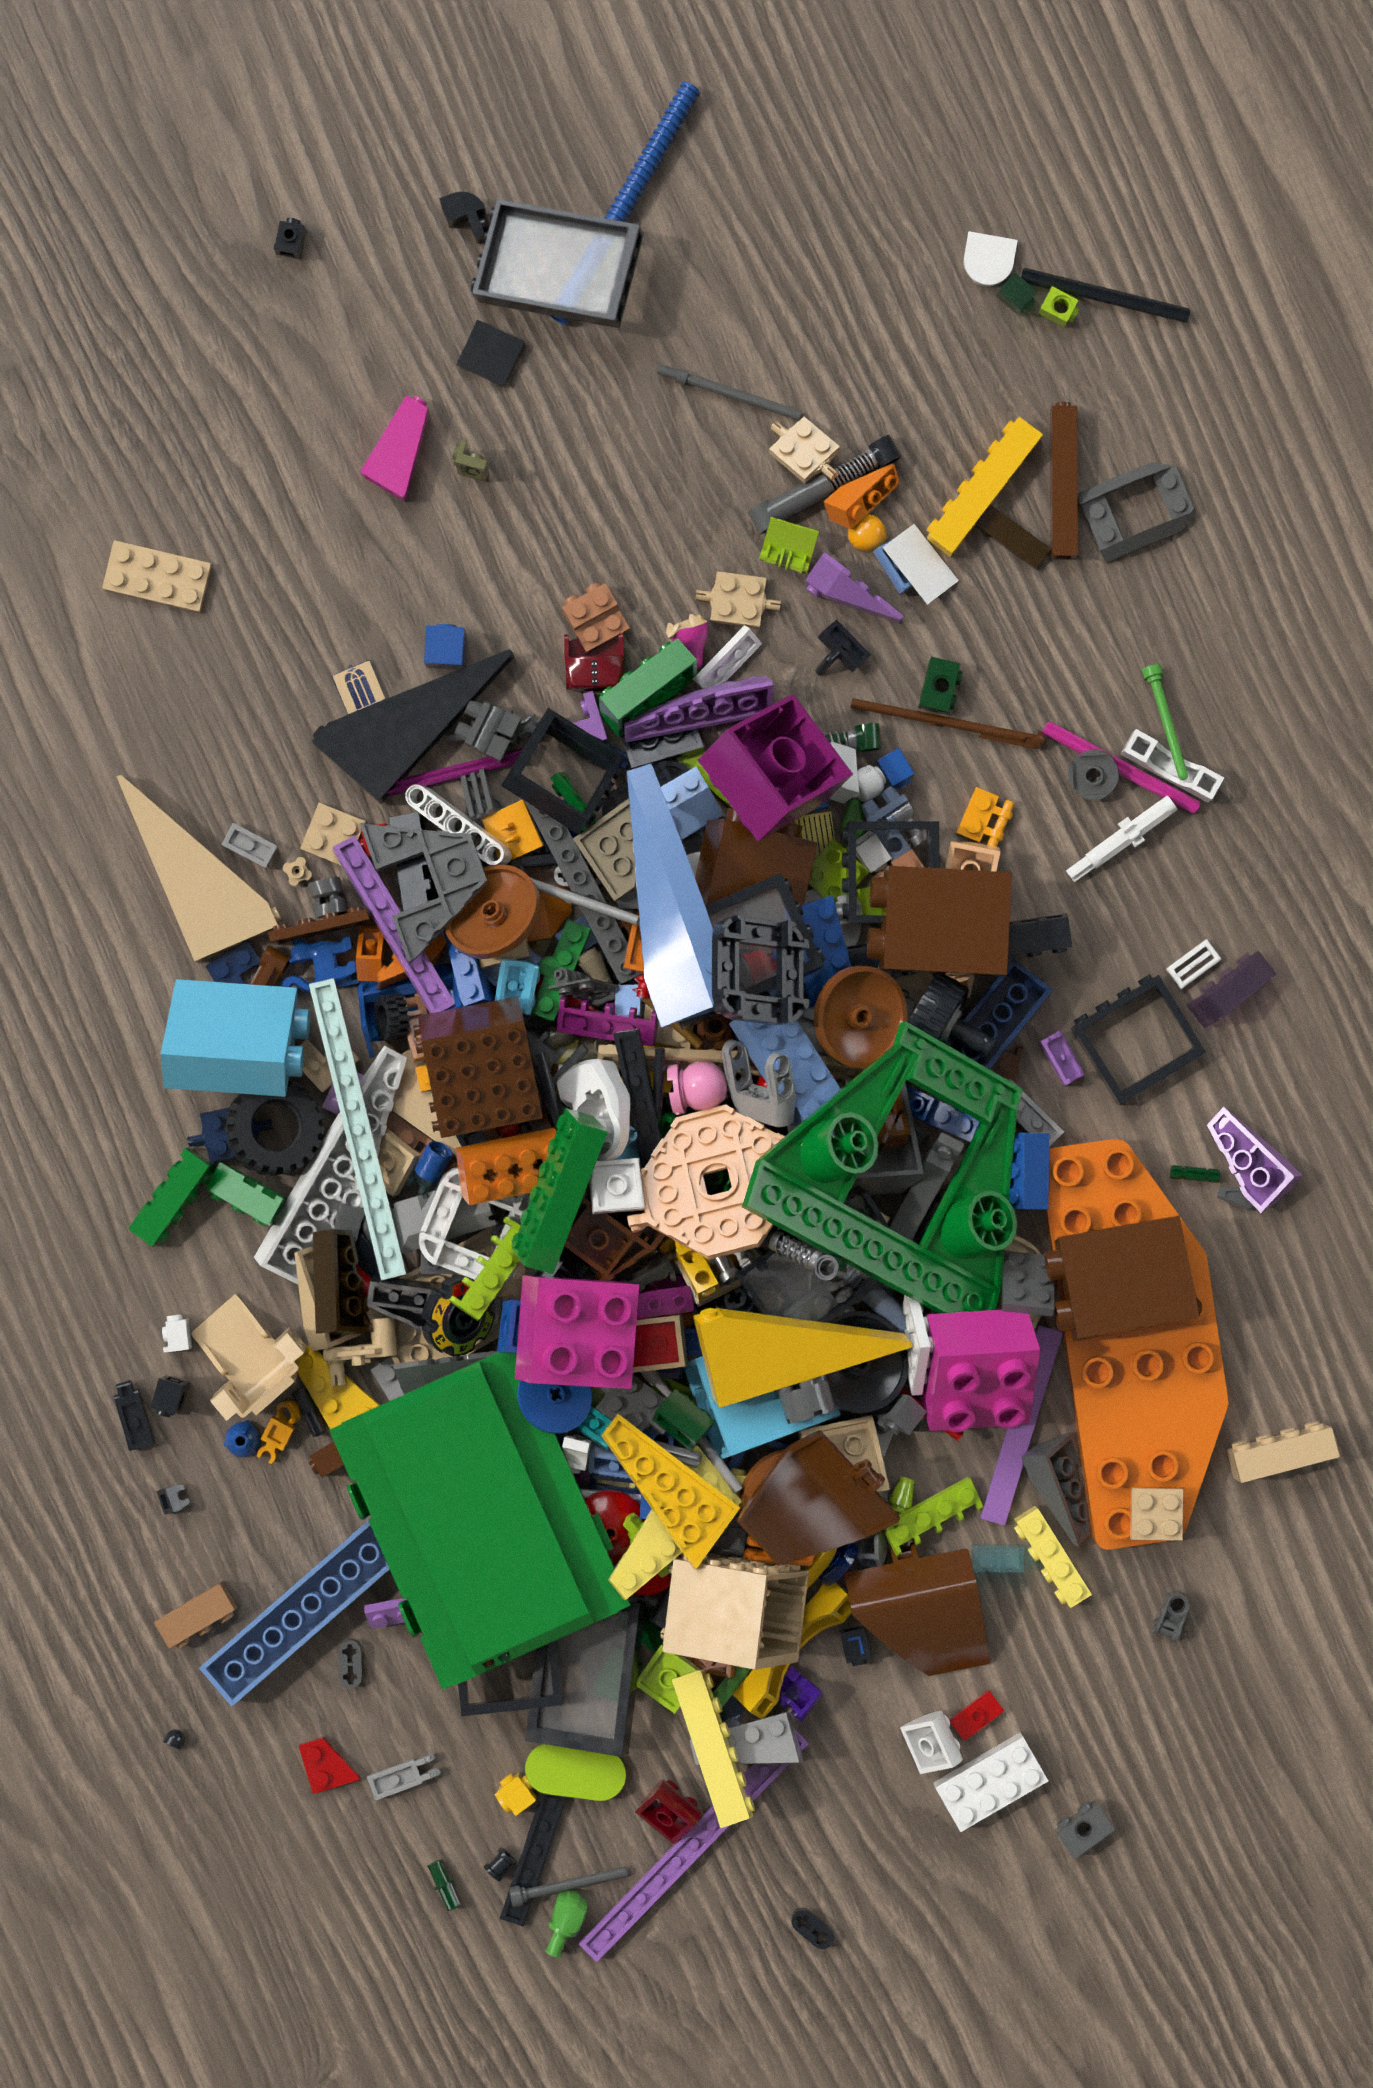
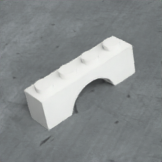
[1120,729,1224,803]

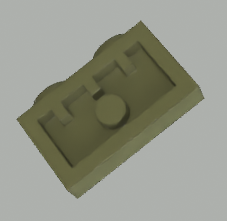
[452,439,489,482]

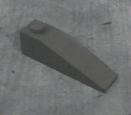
[393,1351,497,1394]

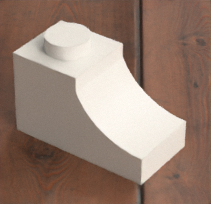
[562,1433,593,1474]

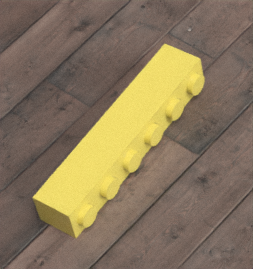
[672,1669,755,1828]

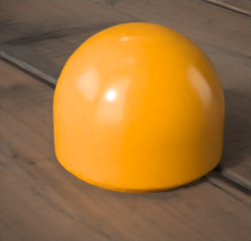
[276,1399,302,1425]

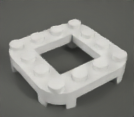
[419,1167,530,1280]

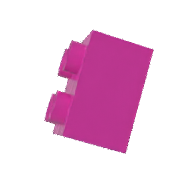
[515,1275,639,1389]
[920,1310,1040,1432]

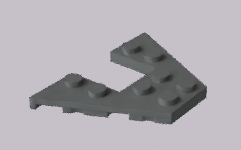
[360,823,488,964]

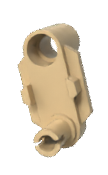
[323,1317,398,1386]

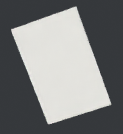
[882,524,959,605]

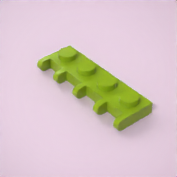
[449,1216,521,1321]
[884,1477,983,1556]

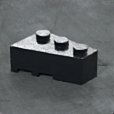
[367,1275,442,1331]

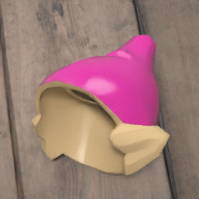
[666,614,708,668]

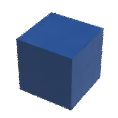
[424,624,466,670]

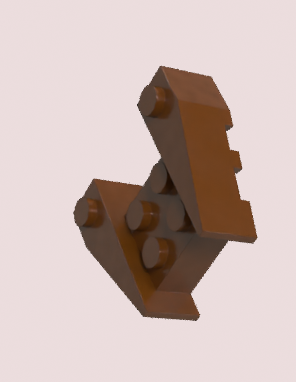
[564,1182,665,1281]

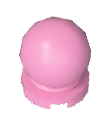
[667,1061,728,1115]

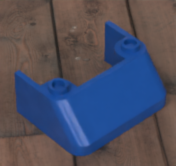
[358,964,462,1058]

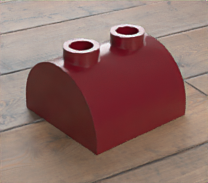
[635,1779,702,1844]

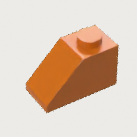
[356,925,385,982]

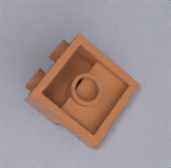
[562,582,630,654]

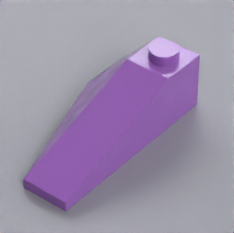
[1207,1107,1303,1213]

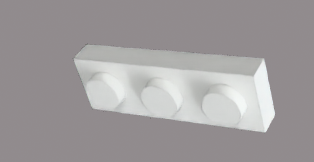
[693,625,762,689]

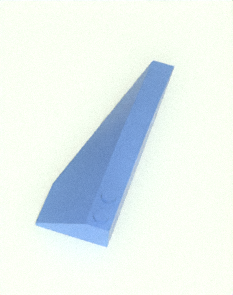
[627,764,714,1028]

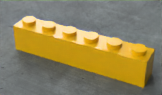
[927,417,1043,557]

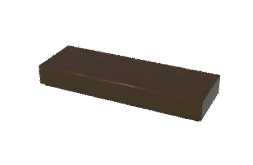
[975,504,1051,570]

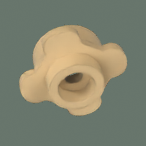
[283,857,312,886]

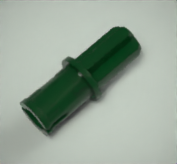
[427,1859,460,1911]

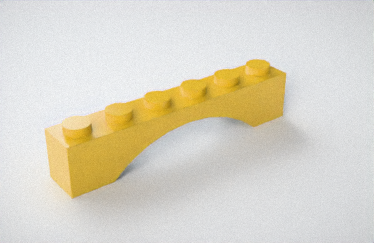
[732,1577,852,1719]

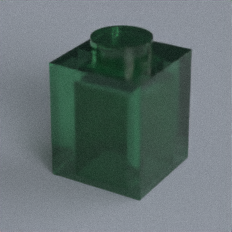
[996,272,1037,316]

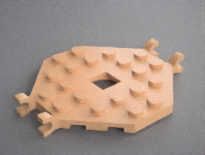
[627,1105,785,1259]

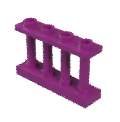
[629,1273,694,1319]

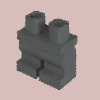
[454,700,522,764]

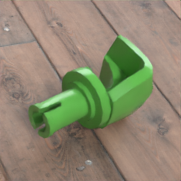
[546,1890,588,1958]

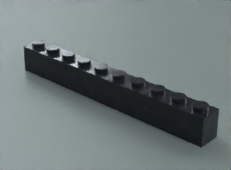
[846,913,1072,977]

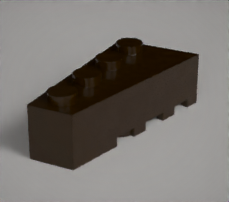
[312,1229,374,1335]

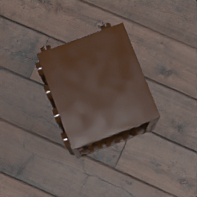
[413,996,543,1138]

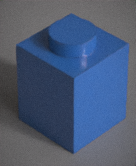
[876,748,914,789]

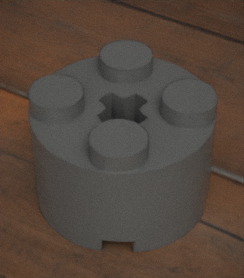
[778,1375,836,1424]

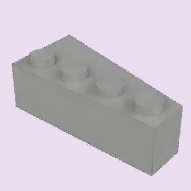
[689,1712,804,1765]

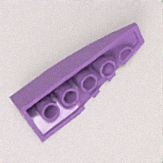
[624,676,773,742]

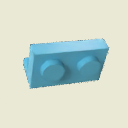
[494,958,540,1015]

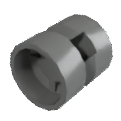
[308,877,347,919]

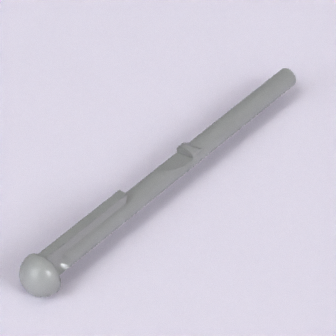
[480,859,640,926]
[640,1370,743,1493]

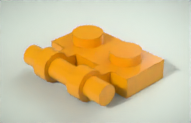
[956,787,1015,847]

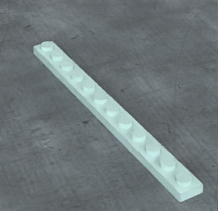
[309,978,406,1280]

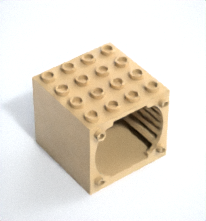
[661,1553,809,1669]

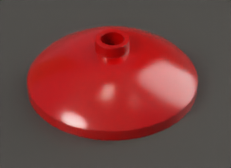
[585,1490,646,1565]

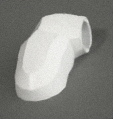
[557,1059,630,1161]

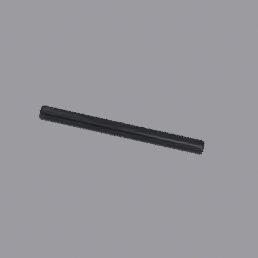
[1020,268,1190,323]

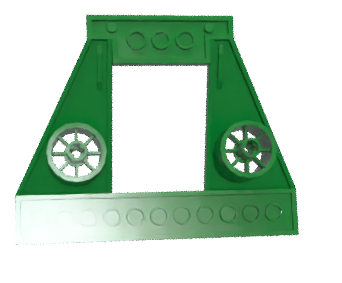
[742,1021,1023,1314]

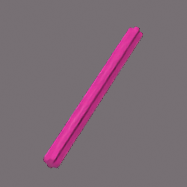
[1043,722,1201,814]

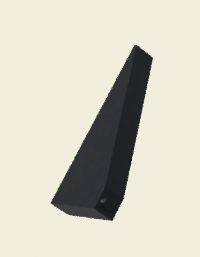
[312,649,515,804]

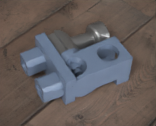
[861,786,927,863]

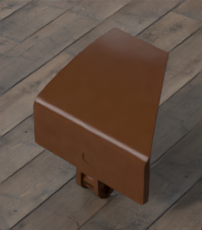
[737,1430,900,1566]
[844,1542,990,1676]

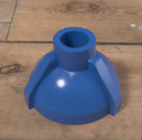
[223,1420,261,1457]

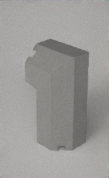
[390,1190,498,1254]

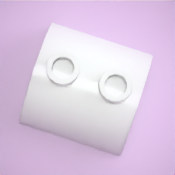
[900,1711,963,1774]

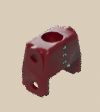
[564,633,624,692]

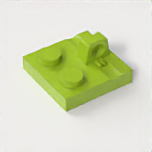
[637,1643,701,1714]

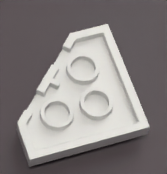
[903,1295,933,1395]

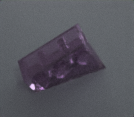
[1187,950,1277,1028]

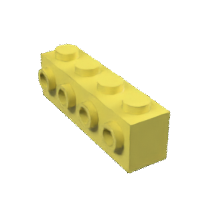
[1014,1506,1092,1608]

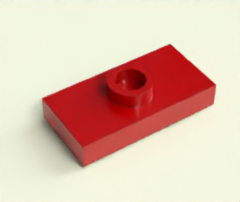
[949,1689,1004,1741]

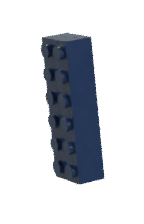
[945,959,1053,1110]

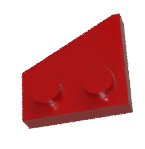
[298,1737,360,1794]

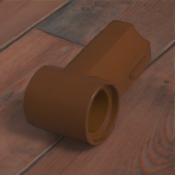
[250,945,291,986]

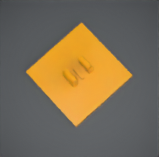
[481,800,544,861]

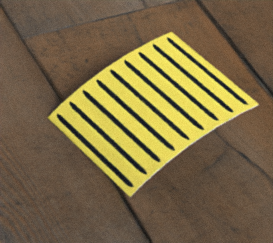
[792,811,835,858]

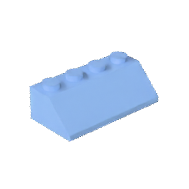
[661,767,724,841]

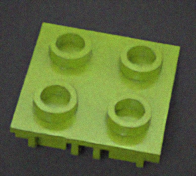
[759,517,819,574]
[808,838,869,903]

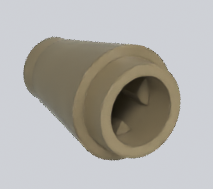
[578,948,610,982]

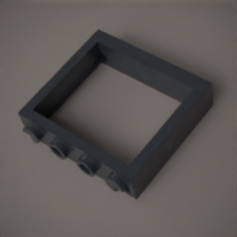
[501,708,625,835]
[842,821,940,924]
[1071,974,1206,1105]
[458,1640,565,1717]

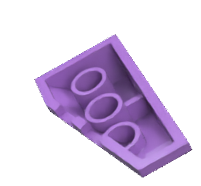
[805,552,903,624]

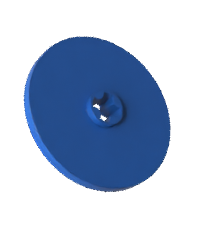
[517,1380,592,1434]

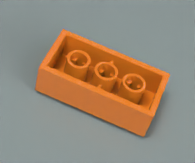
[456,1128,557,1205]

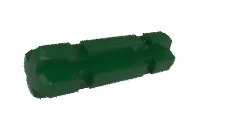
[1170,1165,1220,1183]

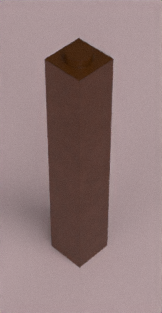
[1050,402,1078,559]

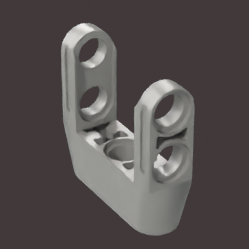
[722,1039,796,1127]

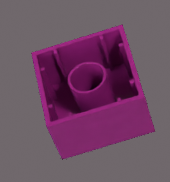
[698,694,853,842]

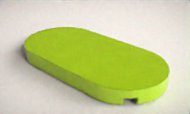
[525,1744,626,1801]

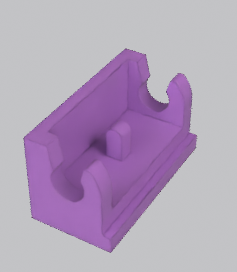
[1038,1030,1085,1086]

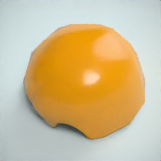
[847,514,888,553]

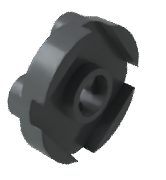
[1068,749,1119,800]

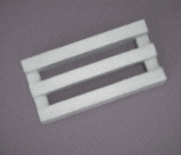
[1166,939,1221,989]

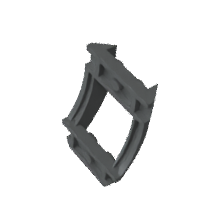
[1077,463,1196,563]

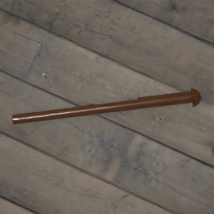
[850,698,1046,749]

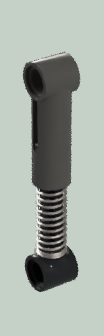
[748,435,902,535]

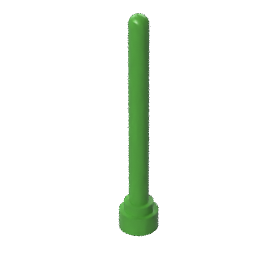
[1142,664,1188,780]

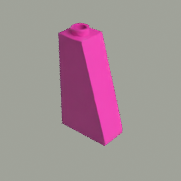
[360,395,429,502]

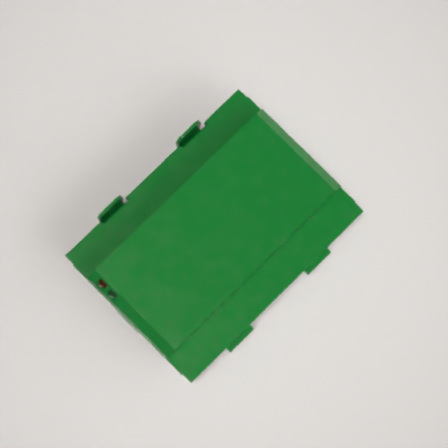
[329,1353,631,1690]

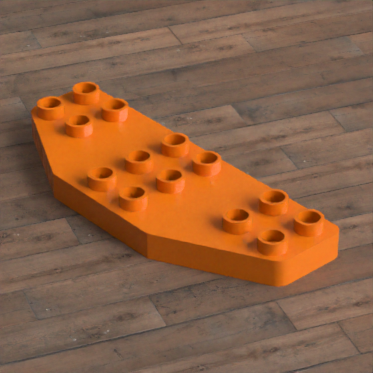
[1044,1139,1229,1550]

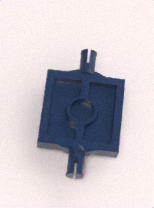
[187,1107,273,1163]

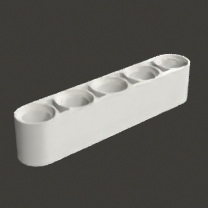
[405,785,512,865]

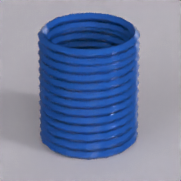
[415,1141,452,1182]

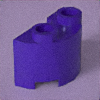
[778,1665,824,1722]

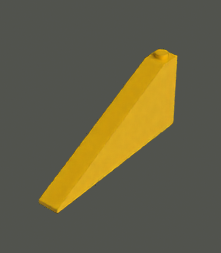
[693,1308,913,1408]

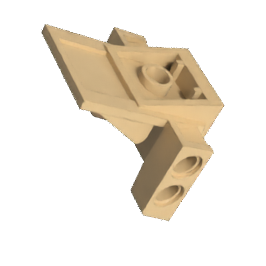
[190,1293,307,1421]

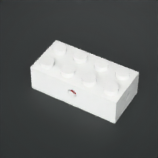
[933,1732,1048,1832]

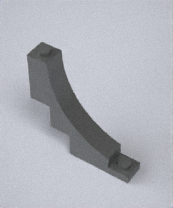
[884,1132,964,1286]

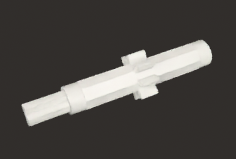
[1066,796,1178,883]

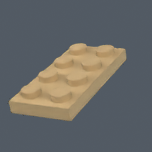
[102,540,212,613]

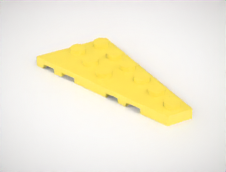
[608,1445,742,1600]

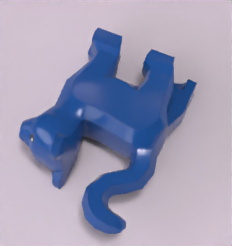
[282,935,359,993]

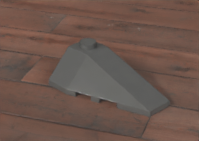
[1022,1432,1092,1546]

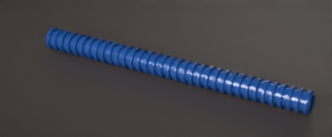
[551,82,700,325]

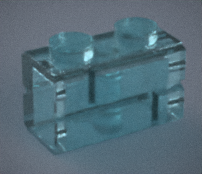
[971,1544,1024,1572]

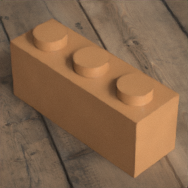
[154,1581,238,1649]

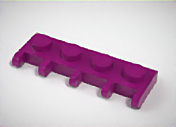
[557,996,658,1047]

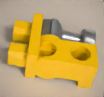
[674,1240,738,1302]

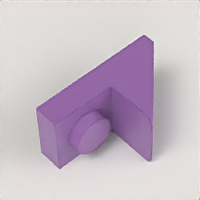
[574,691,608,743]

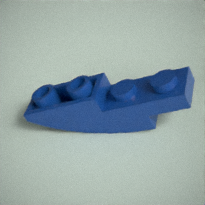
[906,1086,981,1143]

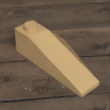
[294,1246,364,1351]

